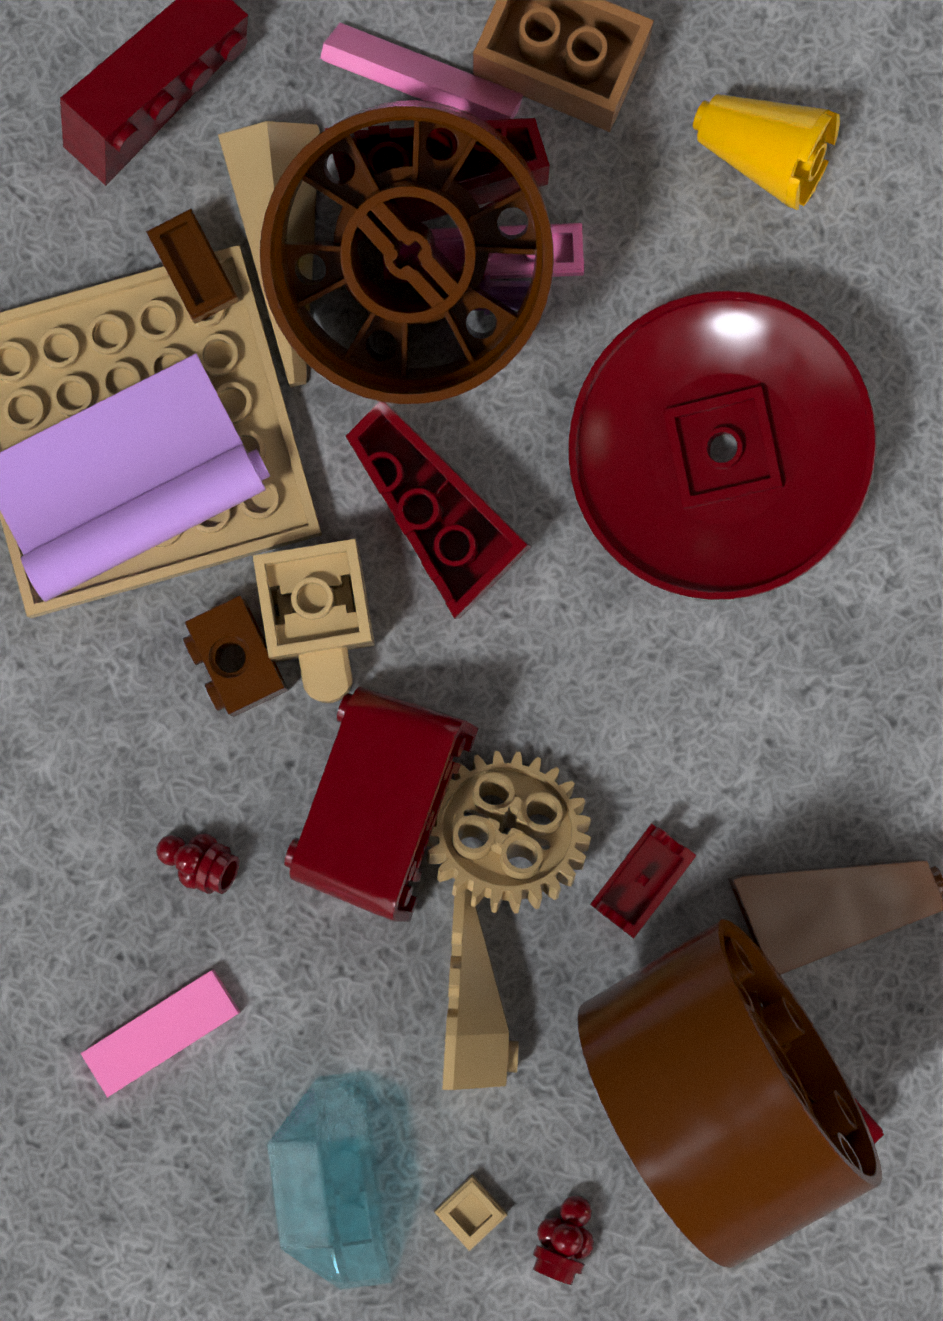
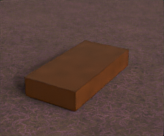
[146,209,239,324]

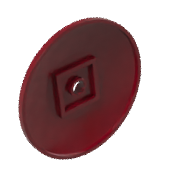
[569,291,876,600]

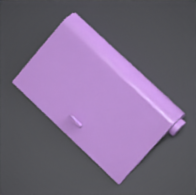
[0,353,270,602]

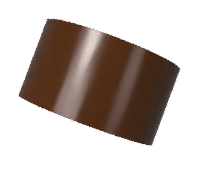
[260,100,554,404]
[577,919,882,1268]

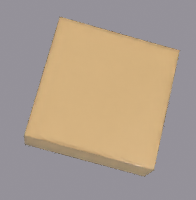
[434,1174,507,1251]

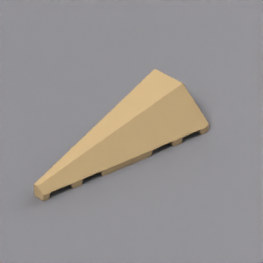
[218,121,320,388]

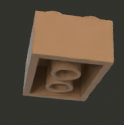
[473,0,654,132]

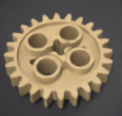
[427,751,591,914]

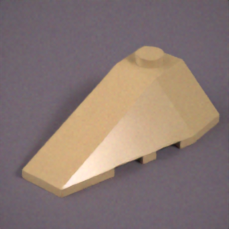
[442,889,519,1090]

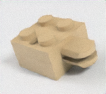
[253,539,375,703]

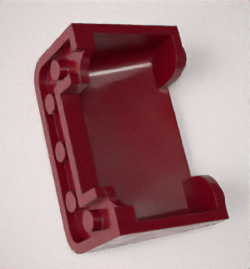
[284,686,479,922]

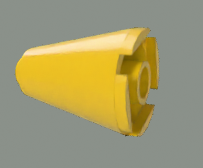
[693,94,840,210]

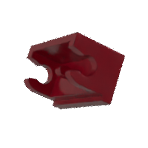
[590,823,697,939]

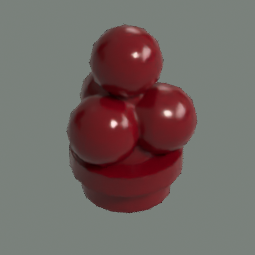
[156,833,240,894]
[533,1195,594,1285]

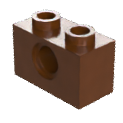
[183,596,289,717]

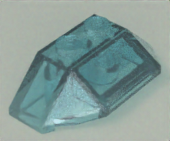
[267,1074,392,1290]

